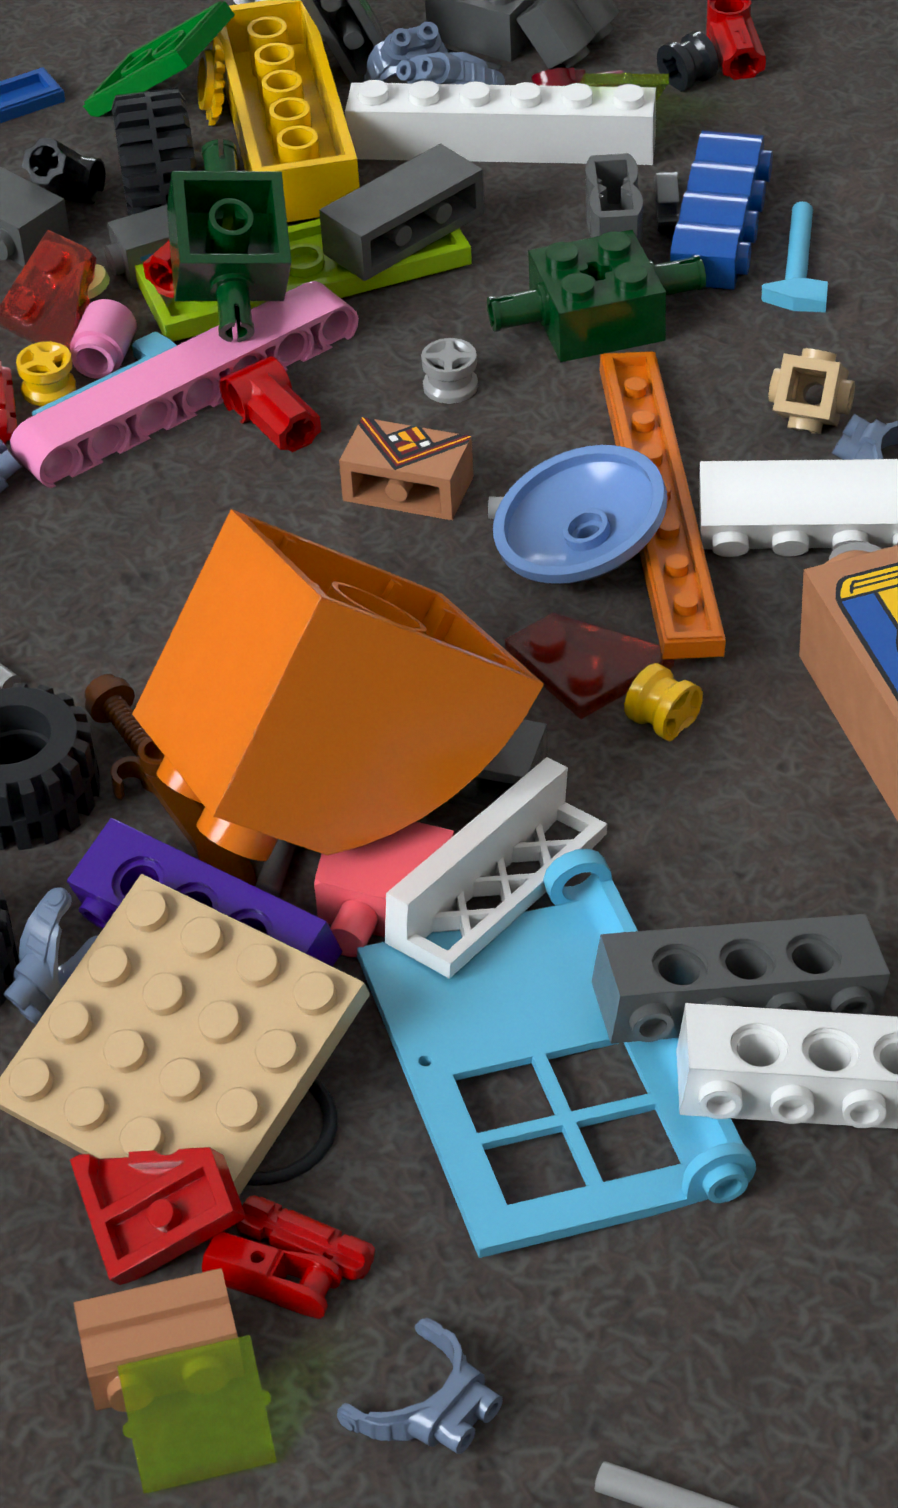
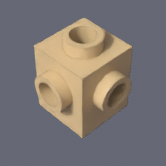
[769,348,855,434]

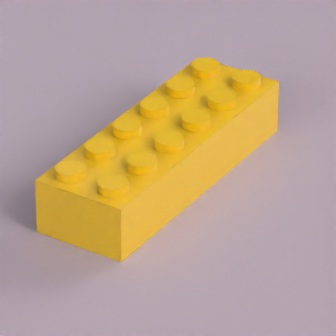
[217,0,360,222]

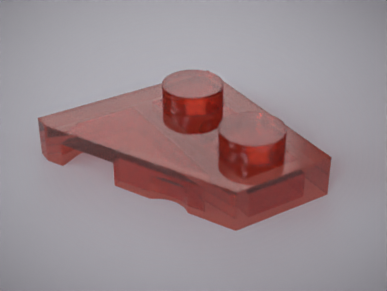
[0,230,97,353]
[505,613,674,719]

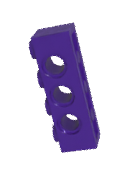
[67,818,342,967]

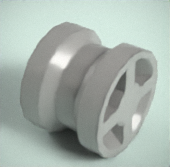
[421,338,478,404]

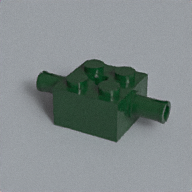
[167,139,291,342]
[487,229,706,363]

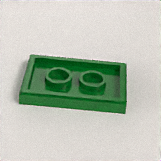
[83,1,235,117]

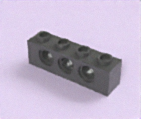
[591,914,890,1044]

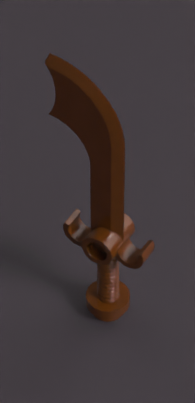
[84,674,257,887]

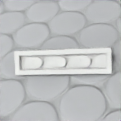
[385,757,607,979]

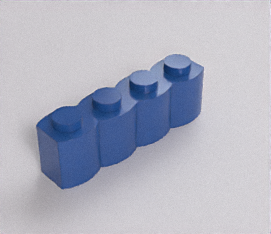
[670,130,773,289]

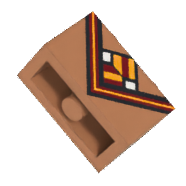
[339,417,474,520]

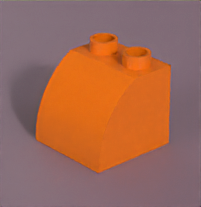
[132,509,544,861]

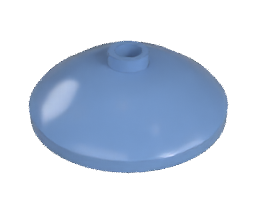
[493,445,667,584]

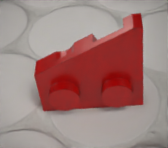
[70,1147,246,1285]

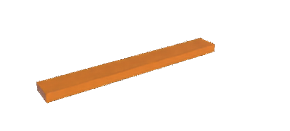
[599,351,726,659]

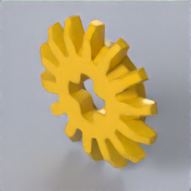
[197,36,225,126]

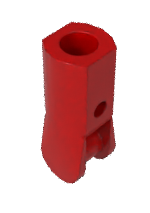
[202,1231,343,1319]

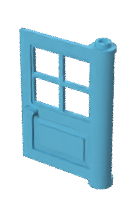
[357,849,756,1258]

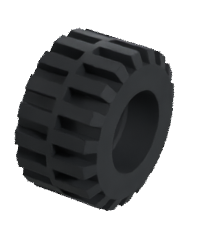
[112,87,197,216]
[0,683,101,850]

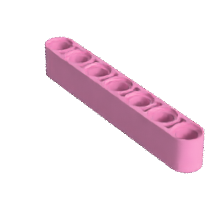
[10,281,359,488]

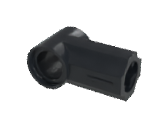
[22,138,106,204]

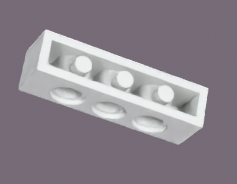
[676,1003,898,1129]

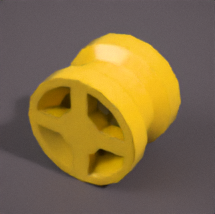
[16,341,76,407]
[624,663,703,741]

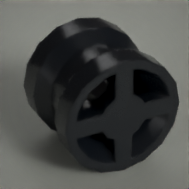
[657,31,719,92]

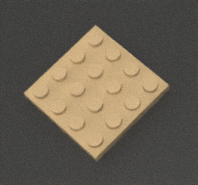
[0,874,370,1196]

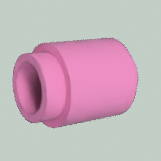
[70,299,137,379]

